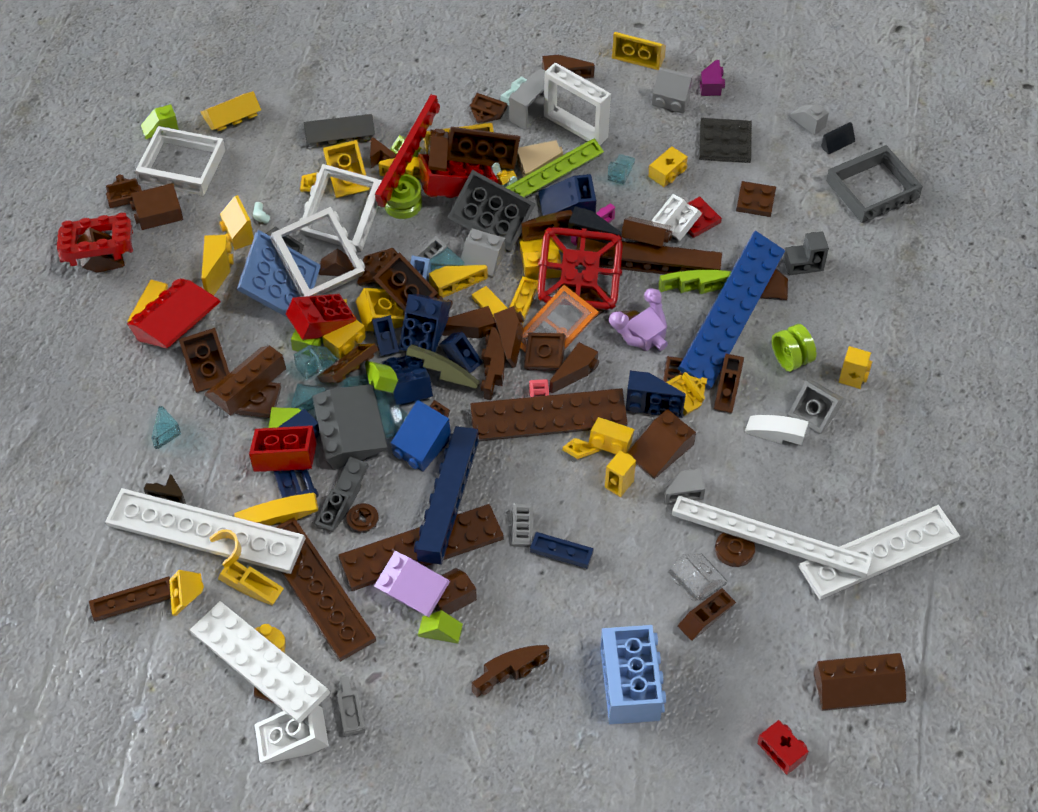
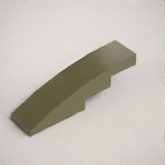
[406,344,480,388]

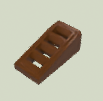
[663,356,683,382]

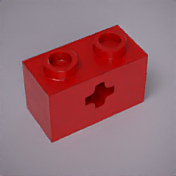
[757,720,809,775]

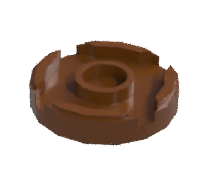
[715,532,756,567]

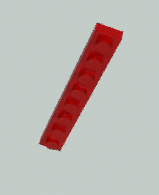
[375,94,440,207]

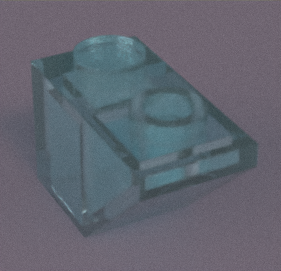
[293,345,337,380]

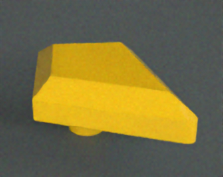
[300,172,319,192]
[562,438,601,459]

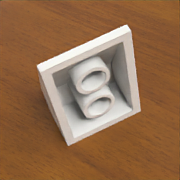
[255,706,329,764]

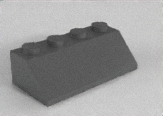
[304,114,375,146]

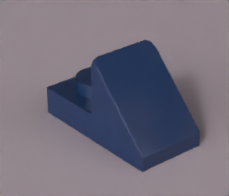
[372,315,399,356]

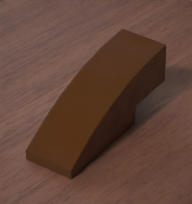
[521,210,572,241]

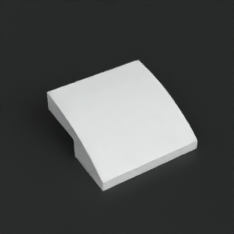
[651,194,702,241]

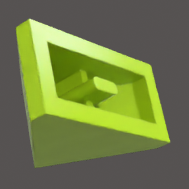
[269,407,301,428]
[418,610,463,644]

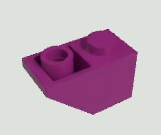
[700,60,725,96]

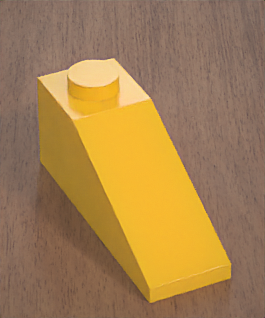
[429,265,488,298]

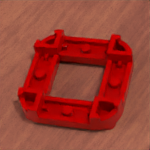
[57,213,133,266]

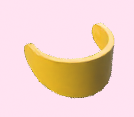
[210,529,241,567]

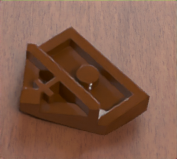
[470,93,508,123]
[106,174,142,208]

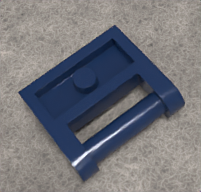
[273,469,319,498]

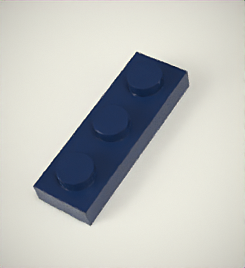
[530,532,594,569]

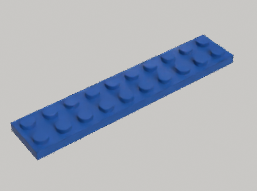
[678,230,785,390]

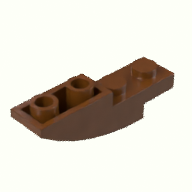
[481,327,505,400]
[472,645,549,698]

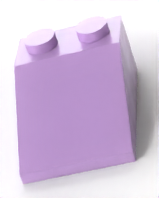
[374,551,450,617]

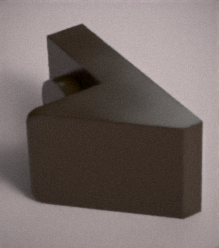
[144,474,186,504]

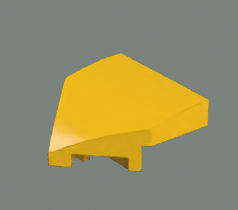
[666,372,707,416]

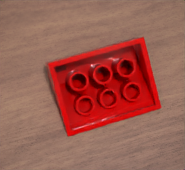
[418,154,498,198]
[127,278,221,348]

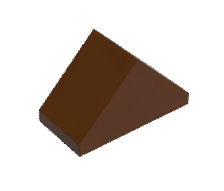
[319,248,354,276]

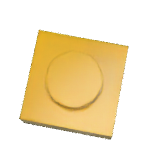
[497,169,517,185]

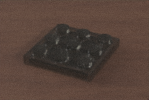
[699,118,752,163]

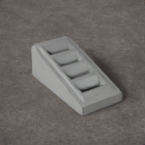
[410,236,450,266]
[512,504,533,546]

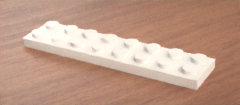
[799,505,960,600]
[190,601,330,724]

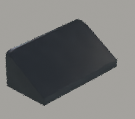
[821,122,855,154]

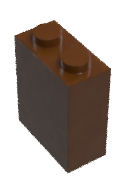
[130,183,183,230]
[621,216,673,247]

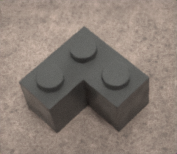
[783,231,829,276]

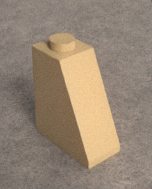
[516,140,563,177]

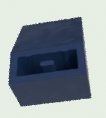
[538,174,597,216]
[399,294,451,353]
[382,355,433,405]
[626,370,686,418]

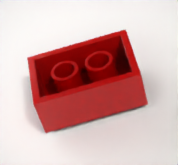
[249,426,317,472]

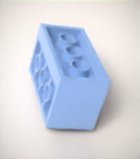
[600,625,666,725]

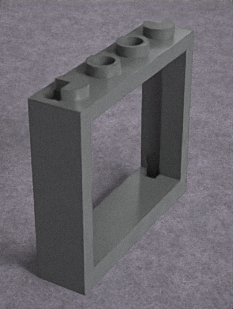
[826,145,923,223]

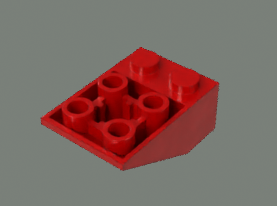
[286,294,356,340]

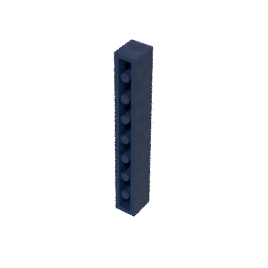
[414,426,479,565]

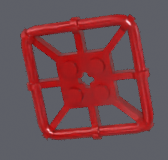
[537,227,623,310]

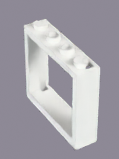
[544,63,611,145]
[135,126,225,196]
[299,164,382,252]
[270,207,365,297]

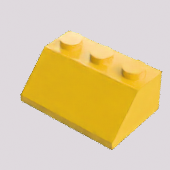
[612,32,666,70]
[200,91,261,131]

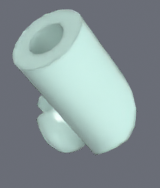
[253,202,270,224]

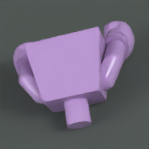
[609,288,668,351]

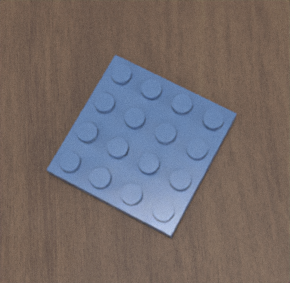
[237,230,321,318]

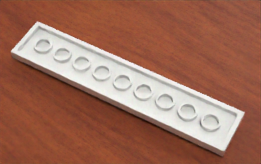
[105,488,306,574]

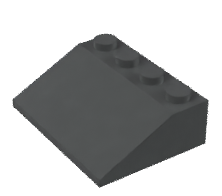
[447,170,536,251]
[312,384,389,470]

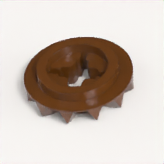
[347,503,379,533]

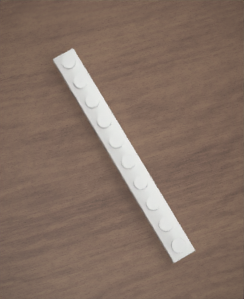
[672,496,872,578]

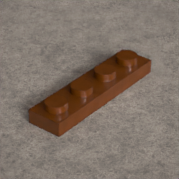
[89,576,171,622]

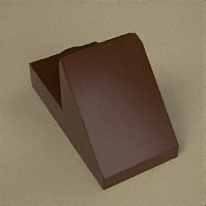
[370,137,397,168]

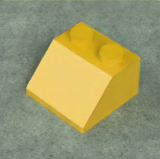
[219,195,254,250]

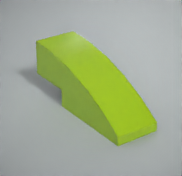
[365,361,398,393]

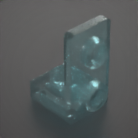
[608,154,635,185]

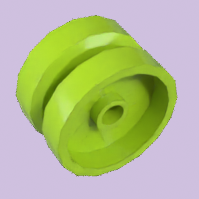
[384,174,422,219]
[771,324,817,372]

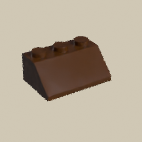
[373,252,439,311]

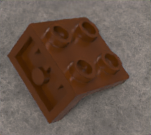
[357,248,398,286]

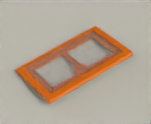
[520,285,599,353]

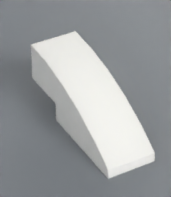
[745,415,809,445]

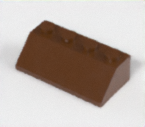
[447,126,520,169]
[205,345,287,416]
[814,653,906,711]

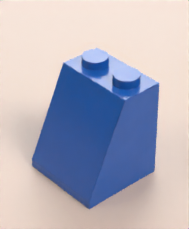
[391,400,451,472]

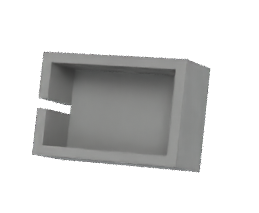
[509,68,545,130]

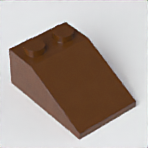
[179,328,230,393]
[627,409,696,479]

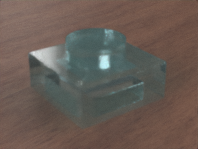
[390,405,408,427]

